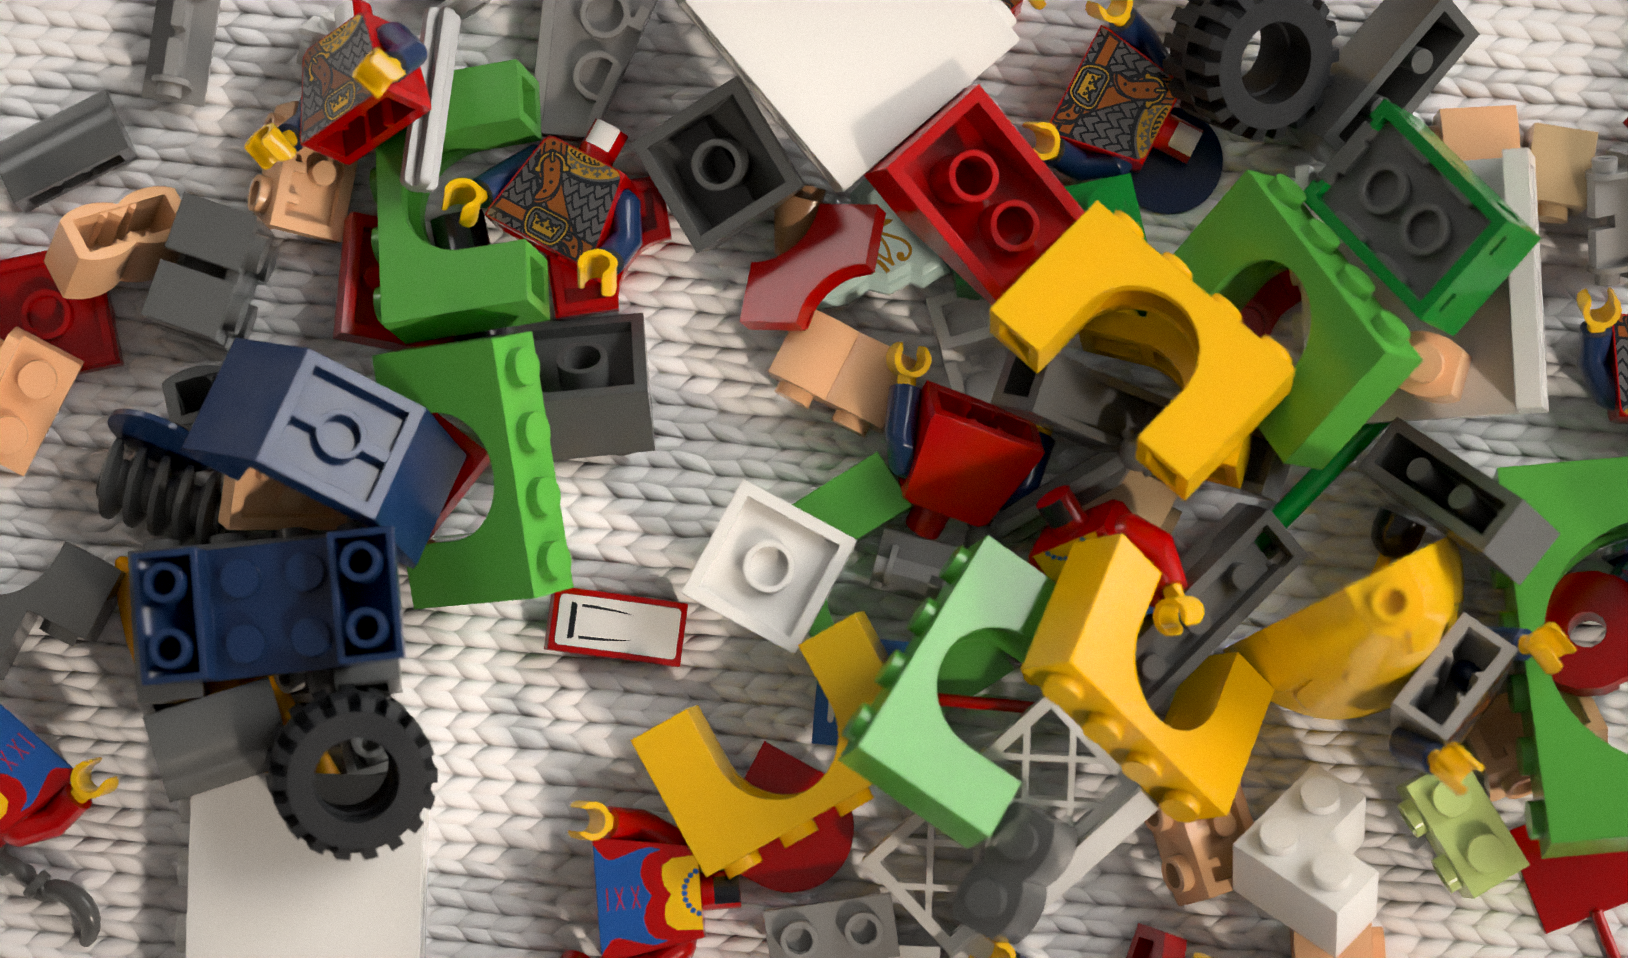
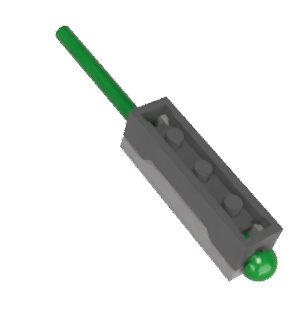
[1067,423,1391,729]

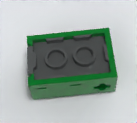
[1303,99,1542,336]

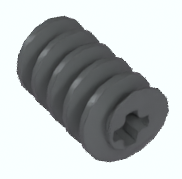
[96,437,226,545]

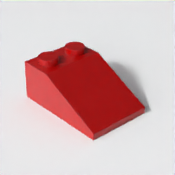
[864,84,1085,306]

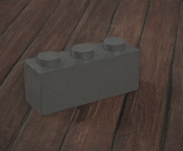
[1287,0,1480,165]
[1358,417,1560,585]

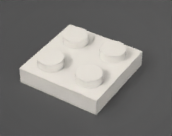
[681,479,858,655]

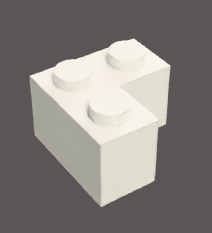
[1233,763,1378,958]

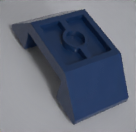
[179,338,467,569]
[130,525,406,686]

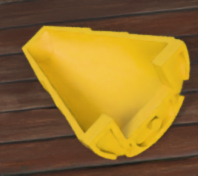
[1222,536,1465,720]

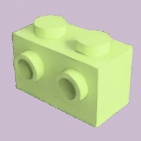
[1396,771,1530,899]

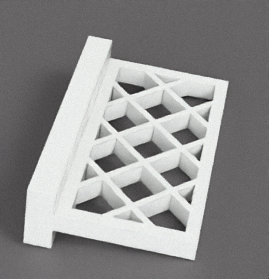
[861,695,1159,958]

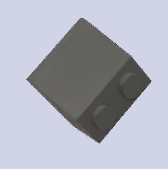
[630,76,806,253]
[517,312,655,462]

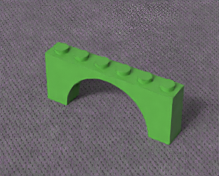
[1490,456,1628,859]

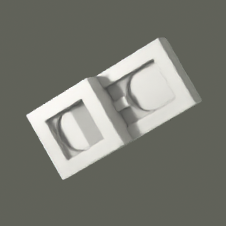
[926,290,1007,403]

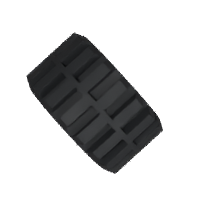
[1162,0,1340,141]
[265,684,438,861]

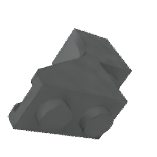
[0,541,126,680]

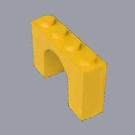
[990,201,1295,501]
[1021,533,1275,823]
[630,611,889,879]

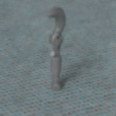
[0,845,101,947]

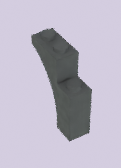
[990,349,1291,502]

